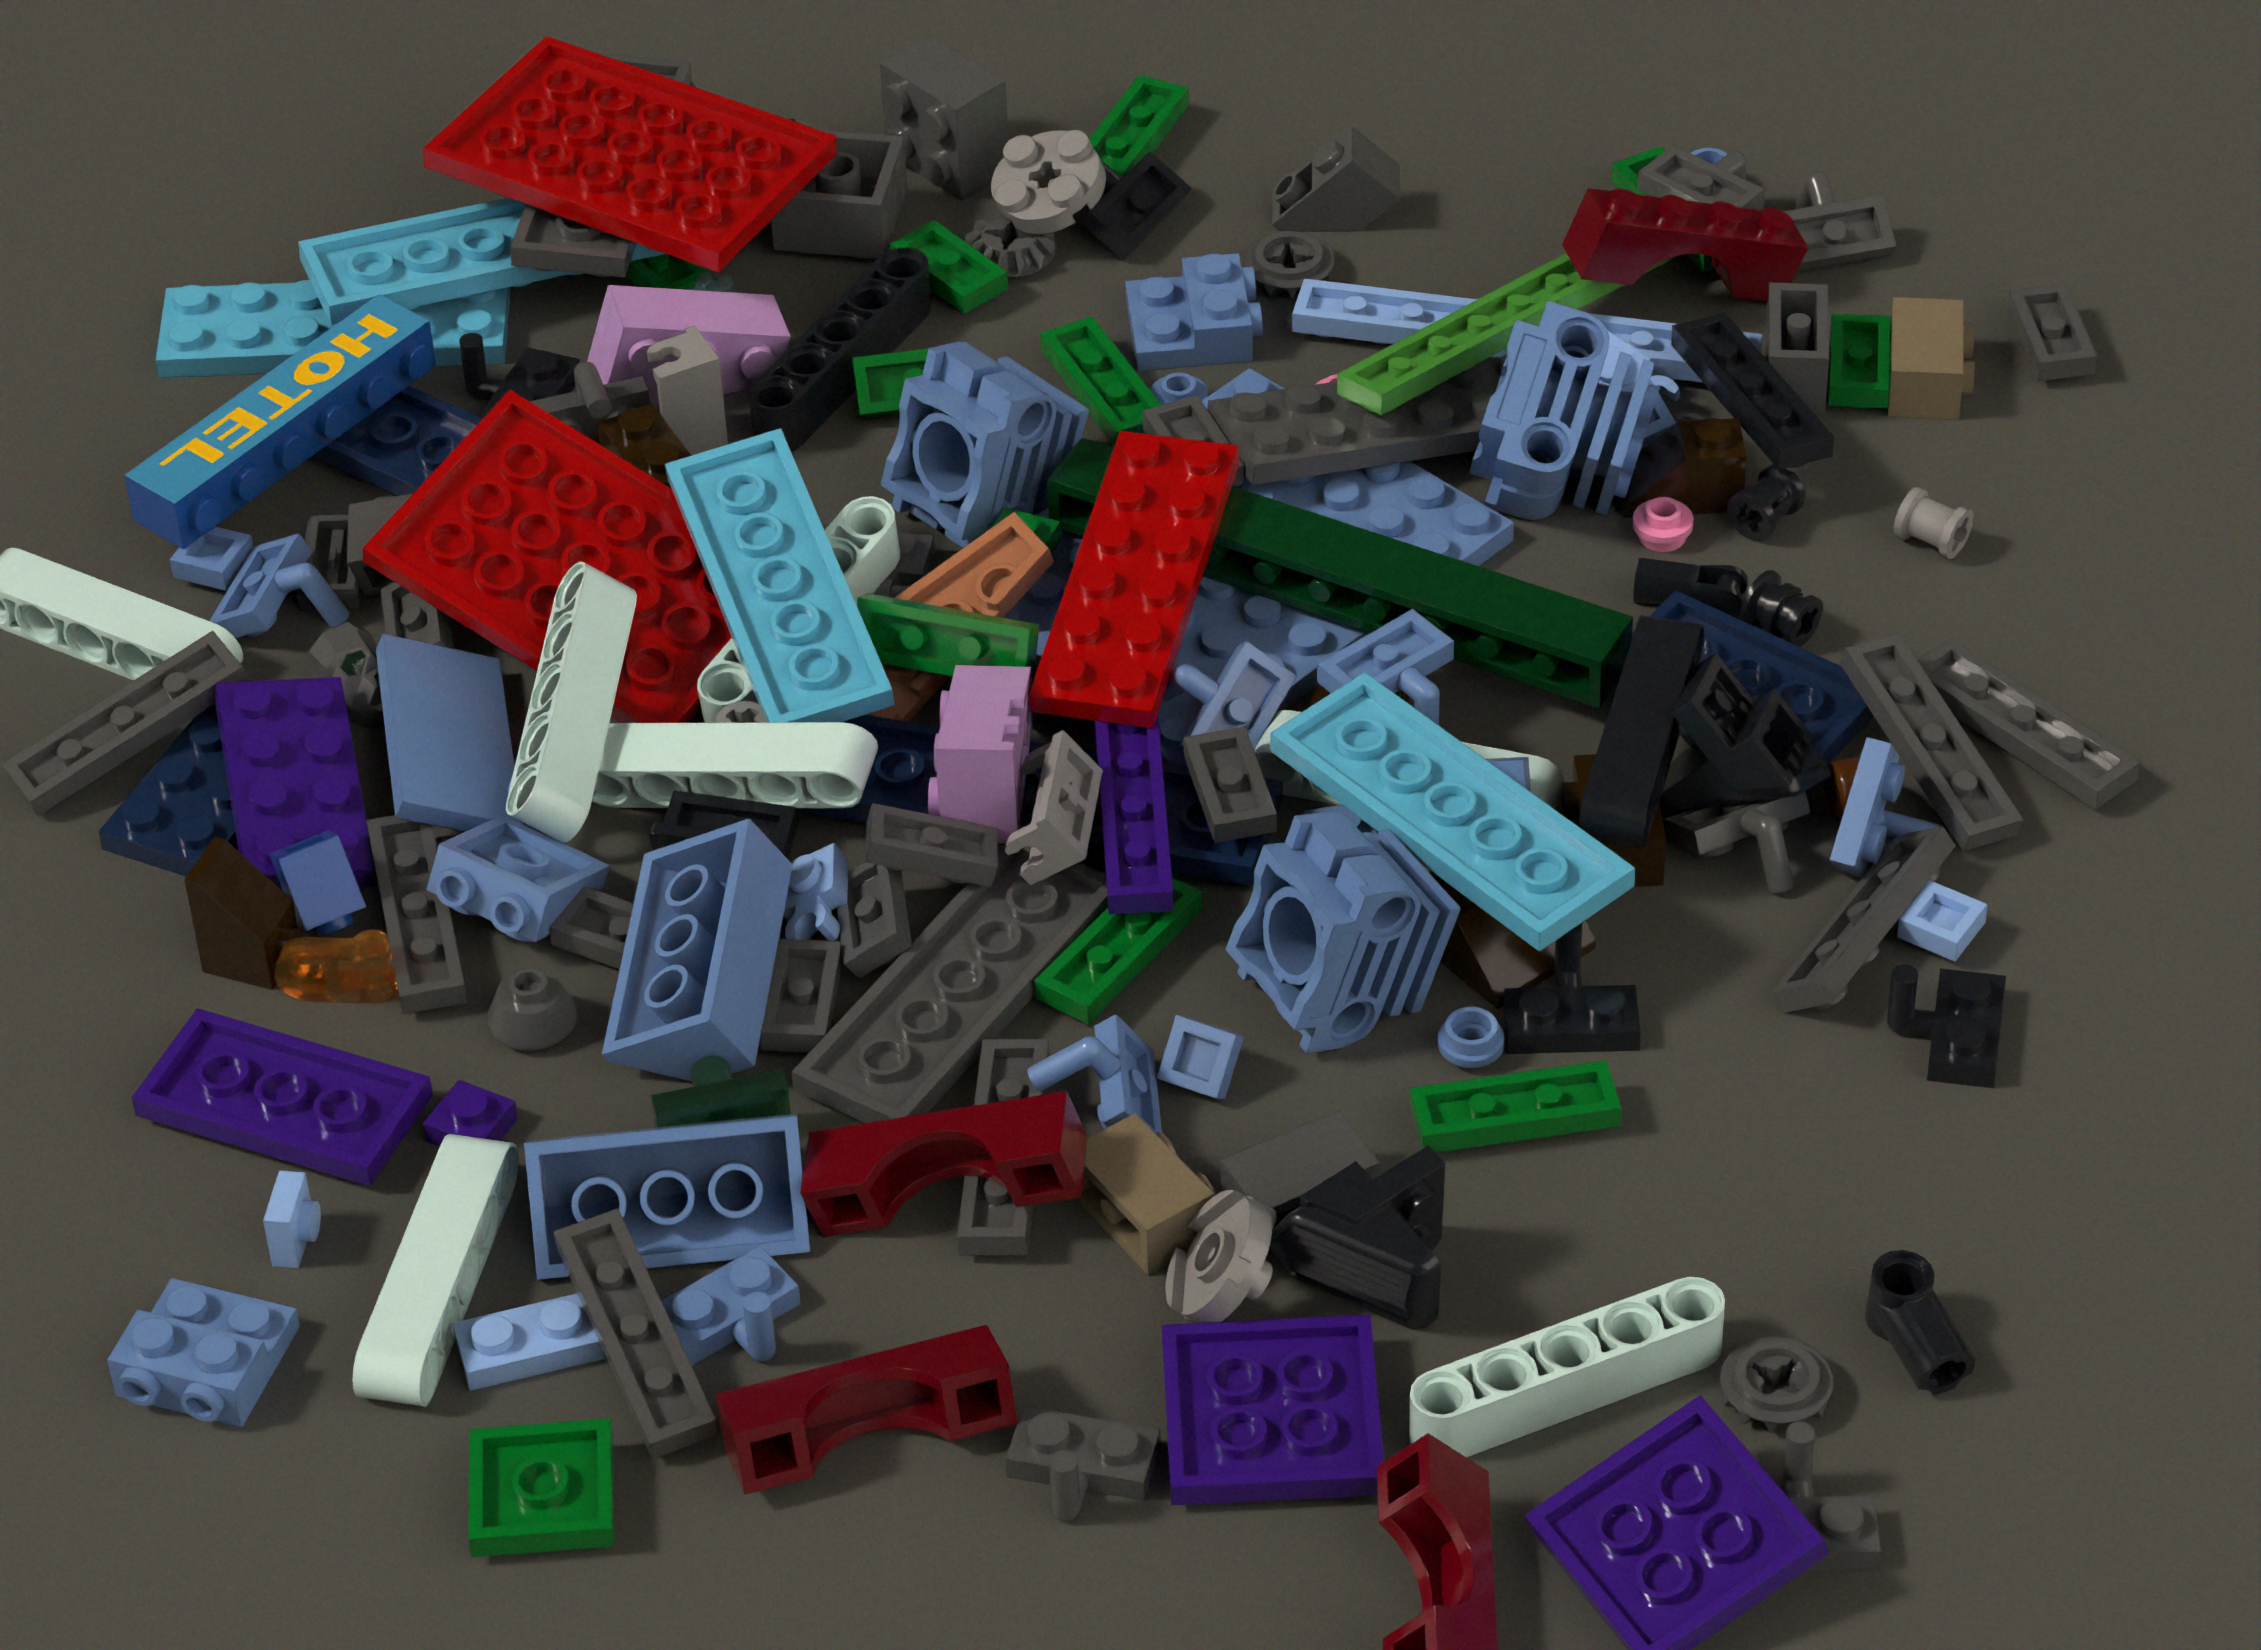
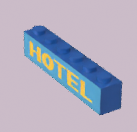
[124,294,436,549]

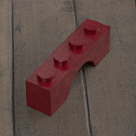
[1562,188,1809,302]
[800,1091,1087,1237]
[715,1324,1018,1495]
[1377,1433,1498,1650]

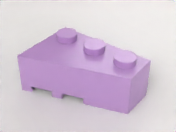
[587,285,791,409]
[928,665,1033,844]

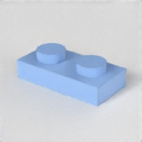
[452,1293,605,1391]

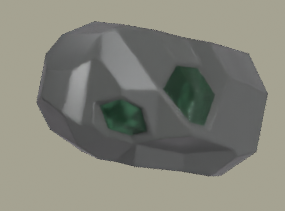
[309,622,384,727]

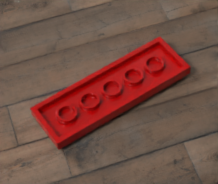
[1028,431,1240,729]

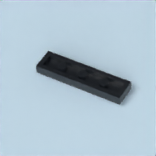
[1671,313,1834,470]

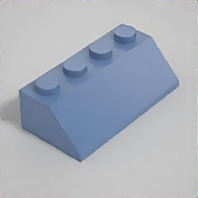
[602,818,793,1083]
[524,1114,810,1280]

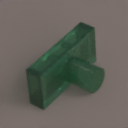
[651,1056,791,1128]

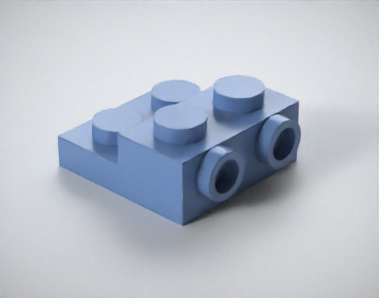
[1125,253,1263,371]
[426,815,610,942]
[107,1278,300,1427]

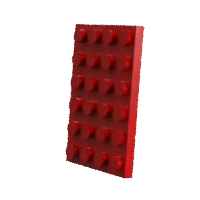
[423,36,837,272]
[363,390,732,723]

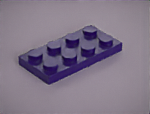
[215,677,375,890]
[131,1008,433,1186]

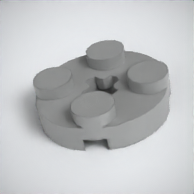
[991,130,1106,234]
[1165,1190,1276,1323]

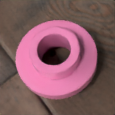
[1633,497,1694,552]

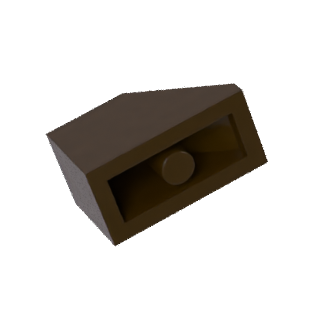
[1620,418,1746,518]
[184,837,303,990]

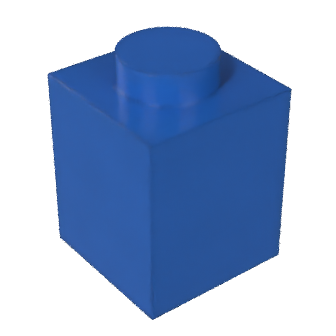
[269,830,366,935]

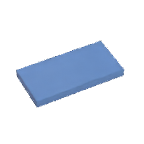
[376,634,523,832]

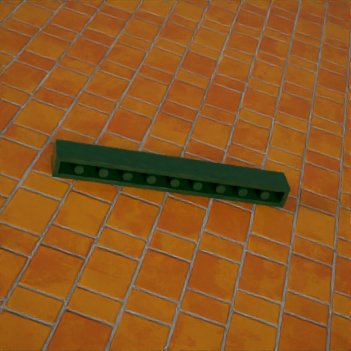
[1047,437,1633,709]

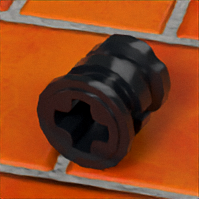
[1740,570,1823,646]

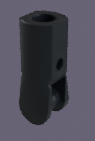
[1633,558,1749,617]

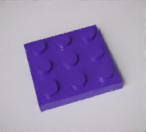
[1161,1315,1384,1506]
[1524,1395,1829,1650]

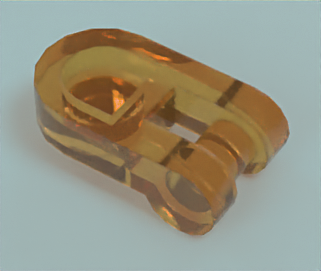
[274,930,398,1003]

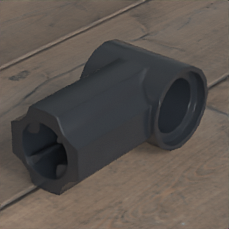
[1865,1250,1975,1396]

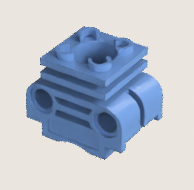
[1469,300,1660,520]
[881,342,1089,548]
[1225,811,1461,1053]

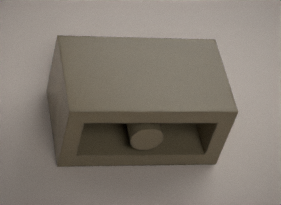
[1888,297,1975,420]
[1074,1113,1216,1276]

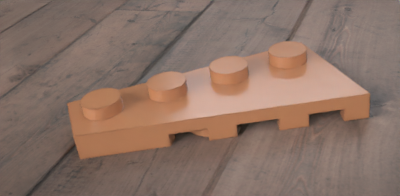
[866,512,1054,722]

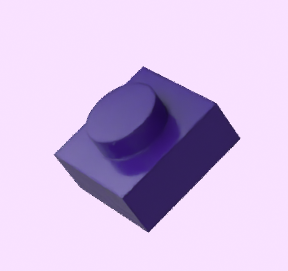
[423,1080,518,1147]

